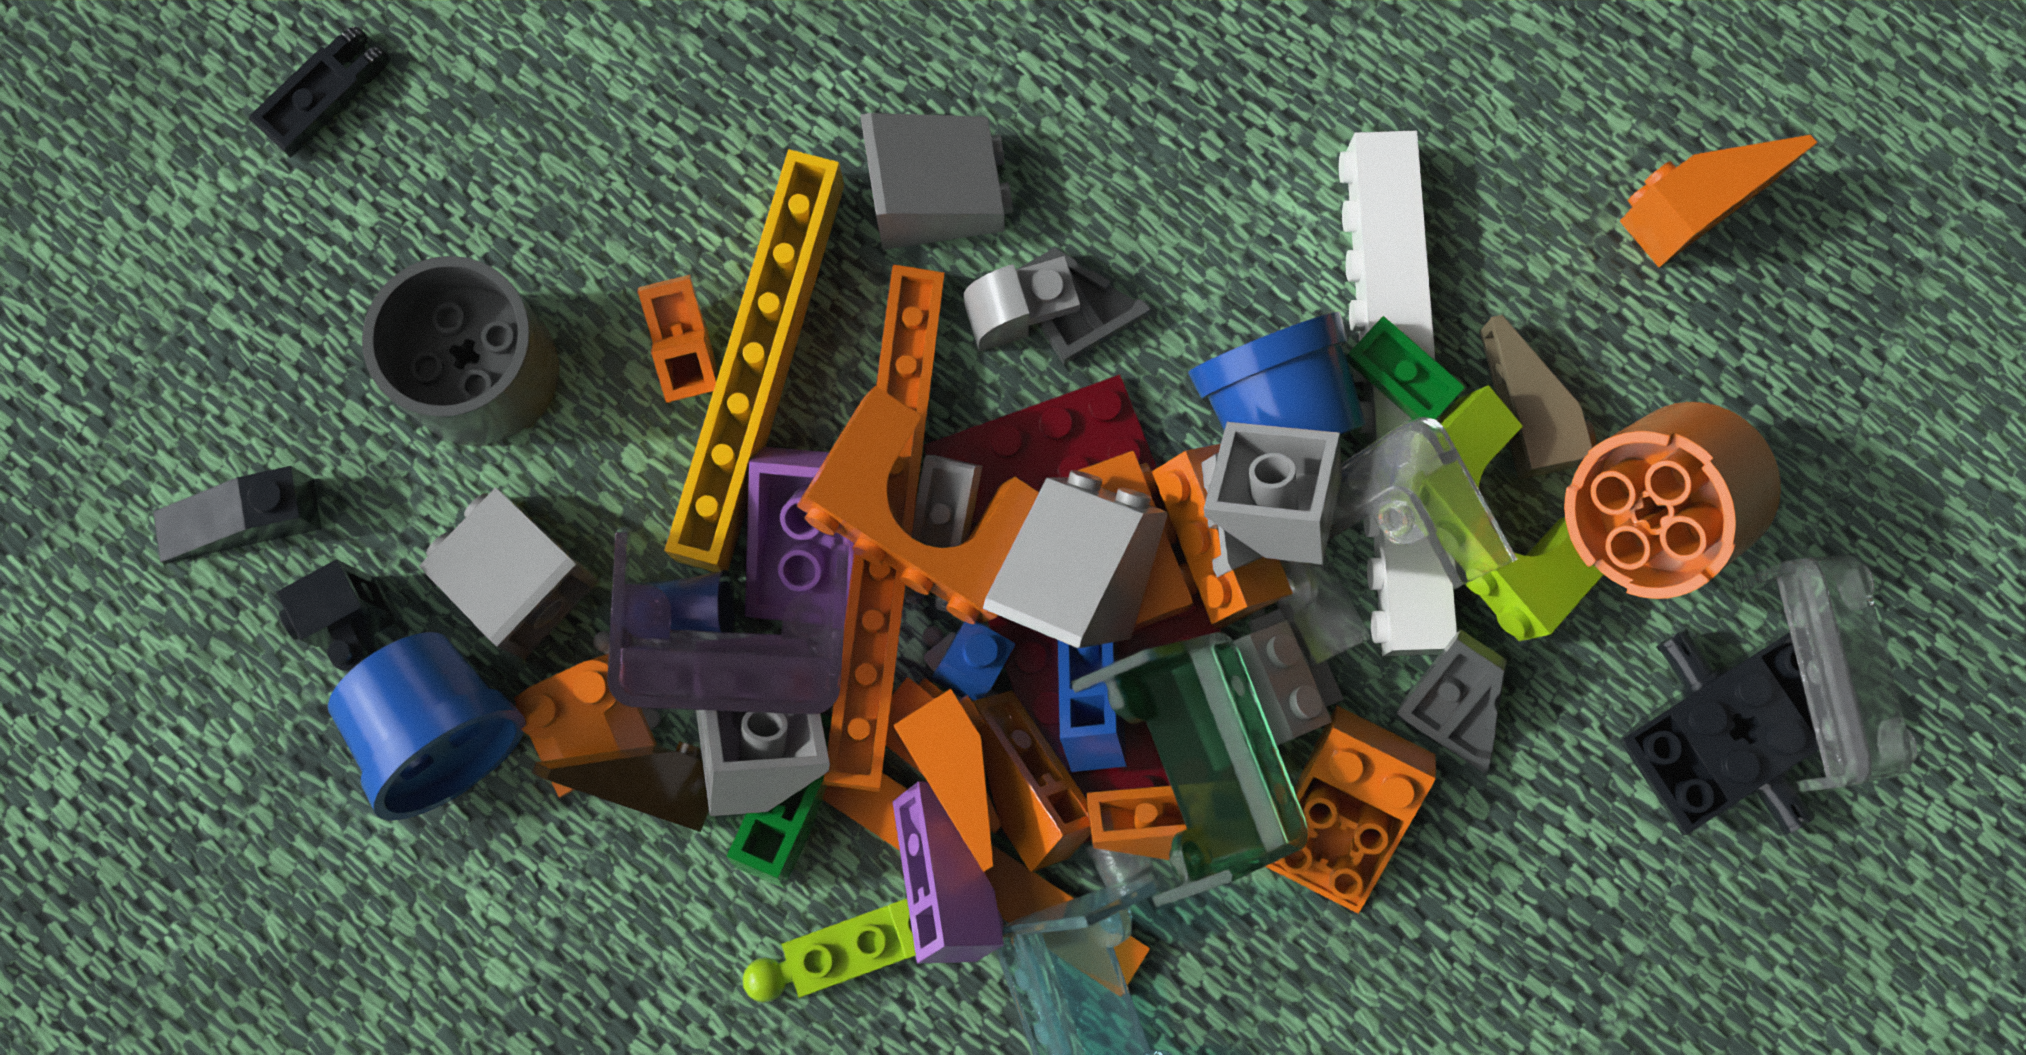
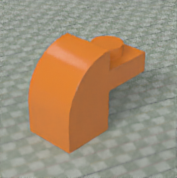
[638,275,718,403]

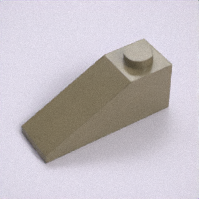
[1480,315,1596,480]

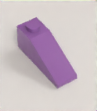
[892,781,1004,964]

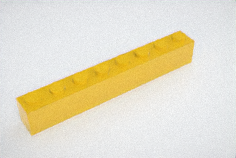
[664,149,844,572]

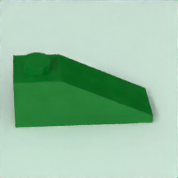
[726,713,831,889]

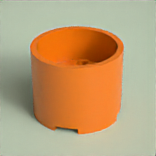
[1564,402,1781,599]

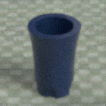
[613,570,735,643]

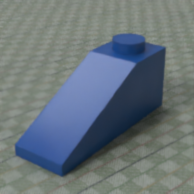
[1058,640,1127,772]

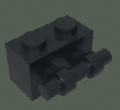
[276,559,396,672]

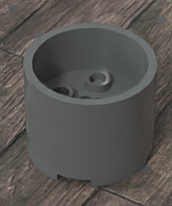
[362,256,559,446]

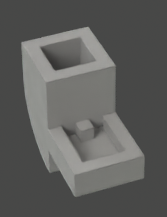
[964,256,1080,351]

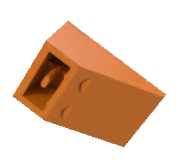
[1259,705,1436,914]

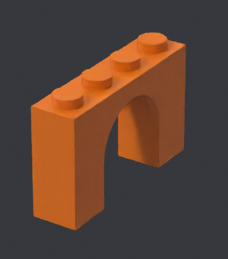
[797,386,1039,624]

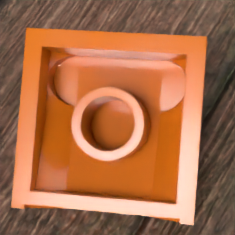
[514,652,657,798]

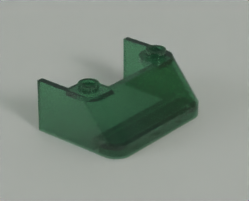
[1071,632,1308,907]

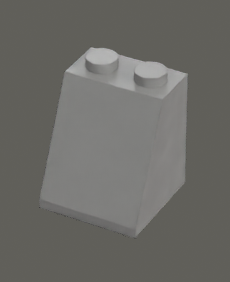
[860,113,1013,250]
[983,470,1168,649]
[419,487,599,660]

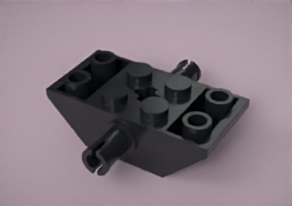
[1619,624,1868,836]

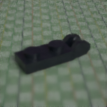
[248,26,390,158]

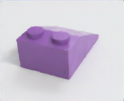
[745,447,855,626]

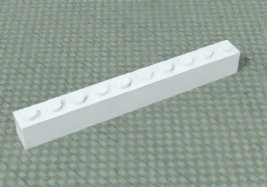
[1339,131,1457,656]

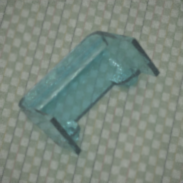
[996,881,1173,1055]

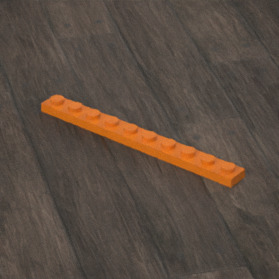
[822,264,945,792]

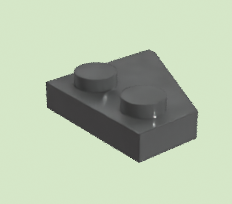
[1016,248,1151,365]
[1396,629,1507,773]

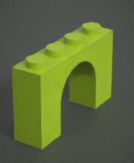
[1381,385,1604,641]

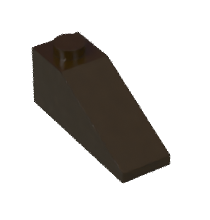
[532,741,709,832]

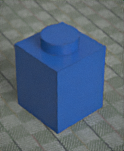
[930,621,1015,702]

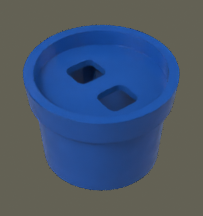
[1188,312,1366,435]
[328,632,526,821]

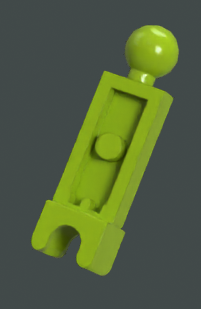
[742,898,916,1003]

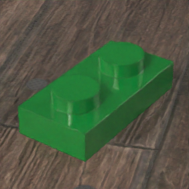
[1346,316,1465,430]

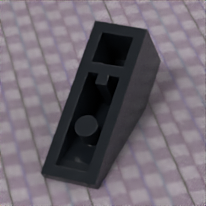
[153,466,322,564]

